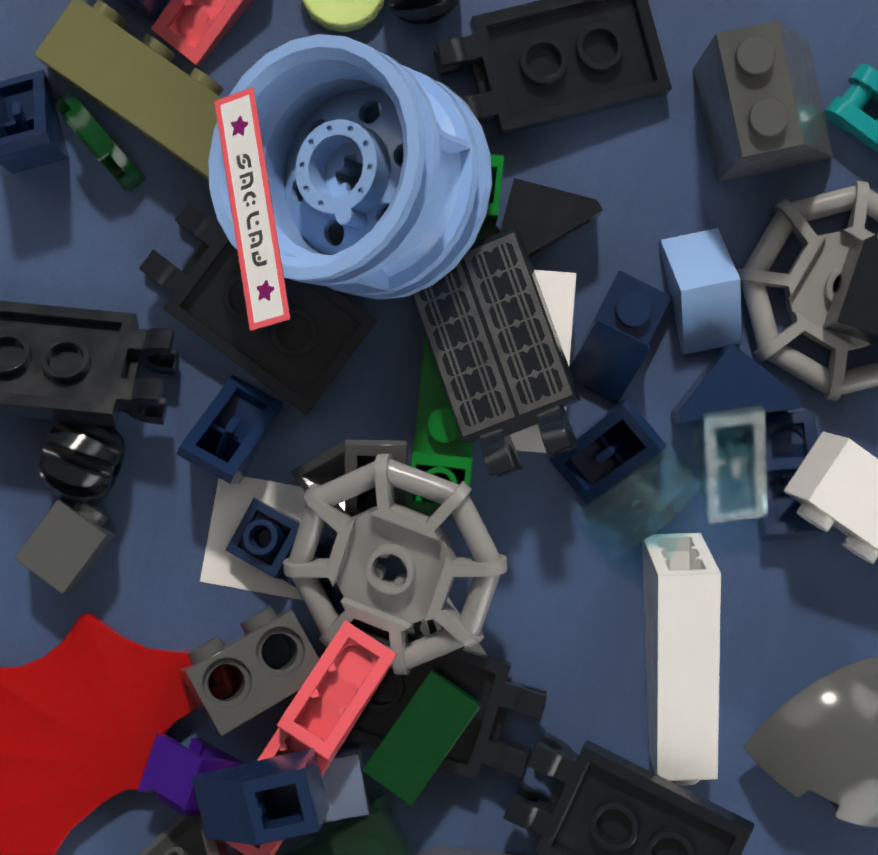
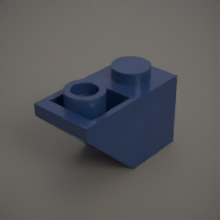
[191,748,329,845]

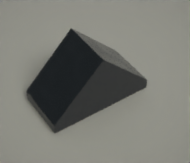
[500,178,603,258]
[823,234,878,346]

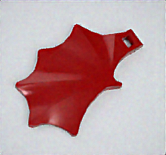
[0,612,238,855]

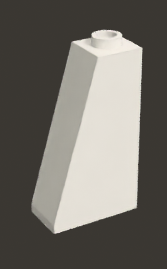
[642,533,721,786]

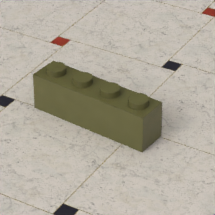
[34,0,224,182]

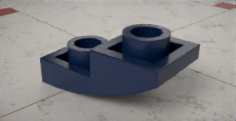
[226,498,343,609]

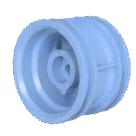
[208,34,492,300]

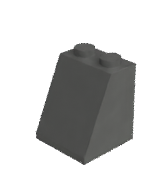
[693,20,833,183]

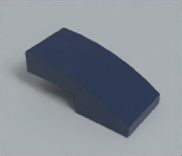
[753,411,825,541]

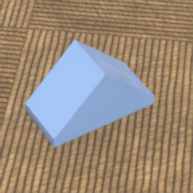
[659,228,742,355]

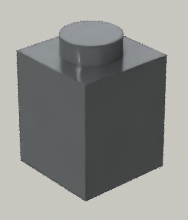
[14,499,117,594]

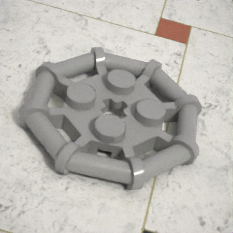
[737,180,878,401]
[283,453,507,675]

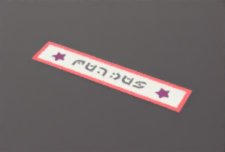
[214,87,291,331]

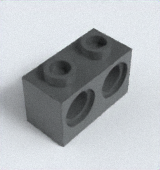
[179,606,319,736]

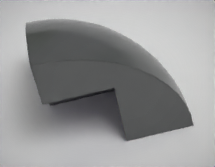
[743,656,878,827]

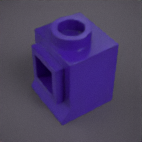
[138,734,245,817]

